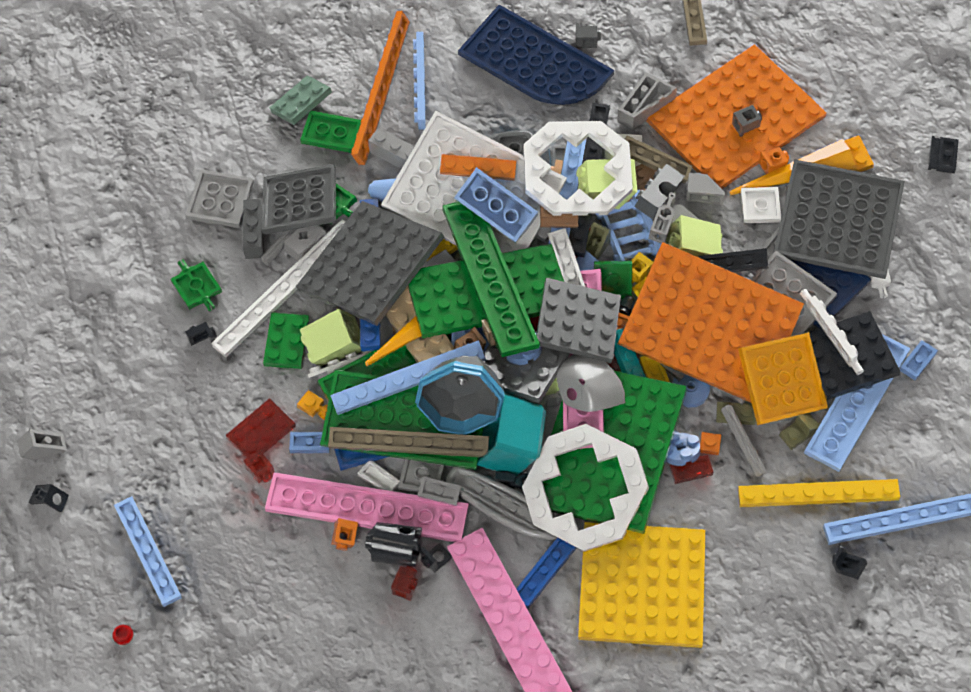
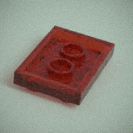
[226,398,296,463]

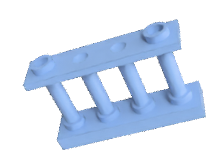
[595,189,662,261]

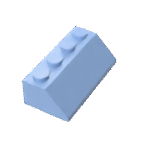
[454,167,538,243]

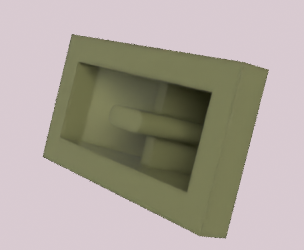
[586,221,611,260]

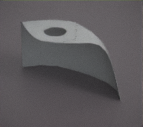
[556,354,625,412]

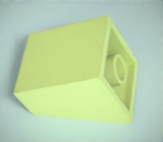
[576,159,638,209]
[665,215,723,256]
[300,309,363,366]

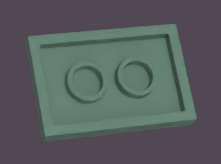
[269,75,332,125]

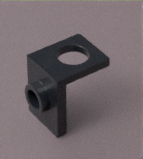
[29,484,69,512]
[420,543,452,573]

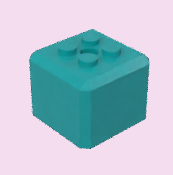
[477,394,546,476]

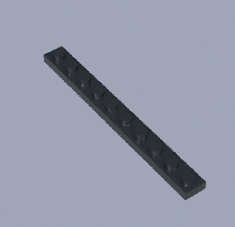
[569,102,610,258]

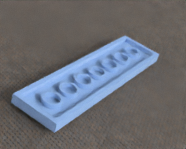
[804,334,910,472]

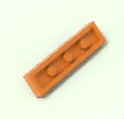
[440,154,516,181]

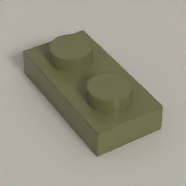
[716,402,756,425]

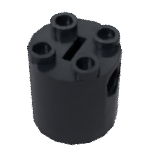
[365,522,422,567]

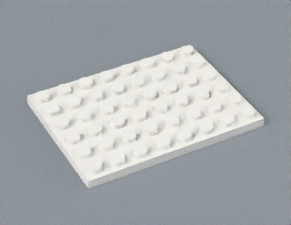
[381,111,567,253]

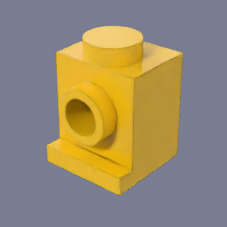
[631,252,653,283]

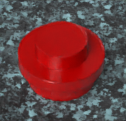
[112,624,134,645]

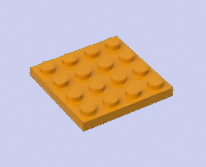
[738,332,828,425]

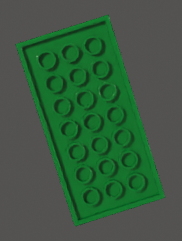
[408,244,564,338]
[320,370,484,470]

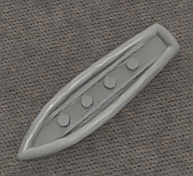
[445,467,557,540]

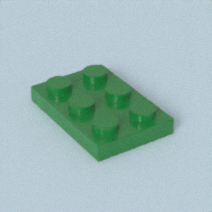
[300,111,361,153]
[263,312,309,369]

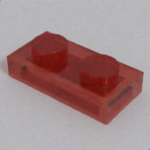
[669,454,714,484]

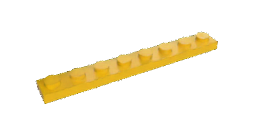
[738,479,900,507]

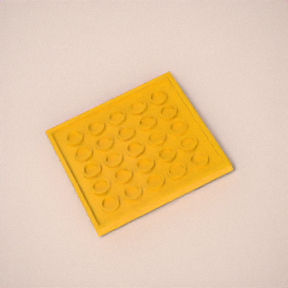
[578,522,705,648]

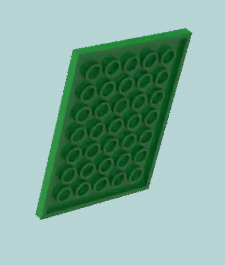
[543,371,687,534]

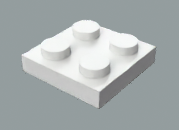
[741,187,781,223]

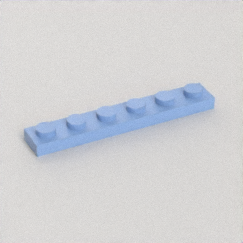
[413,32,426,130]
[114,496,182,607]

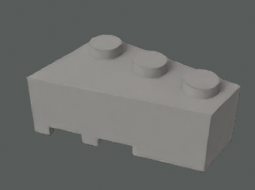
[617,72,677,130]

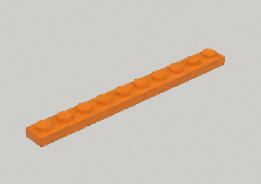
[351,11,410,165]

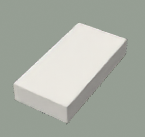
[357,461,400,492]

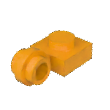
[297,390,328,420]

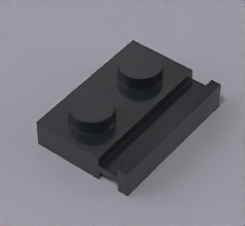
[928,136,959,174]

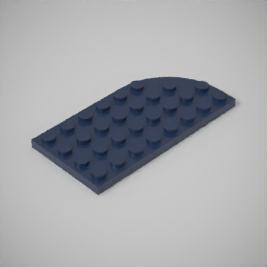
[458,4,614,105]

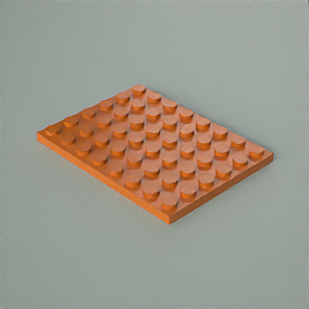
[646,44,827,189]
[618,242,804,403]

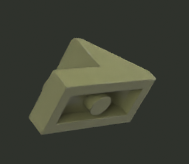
[779,413,820,450]

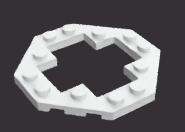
[523,121,633,216]
[522,424,649,552]

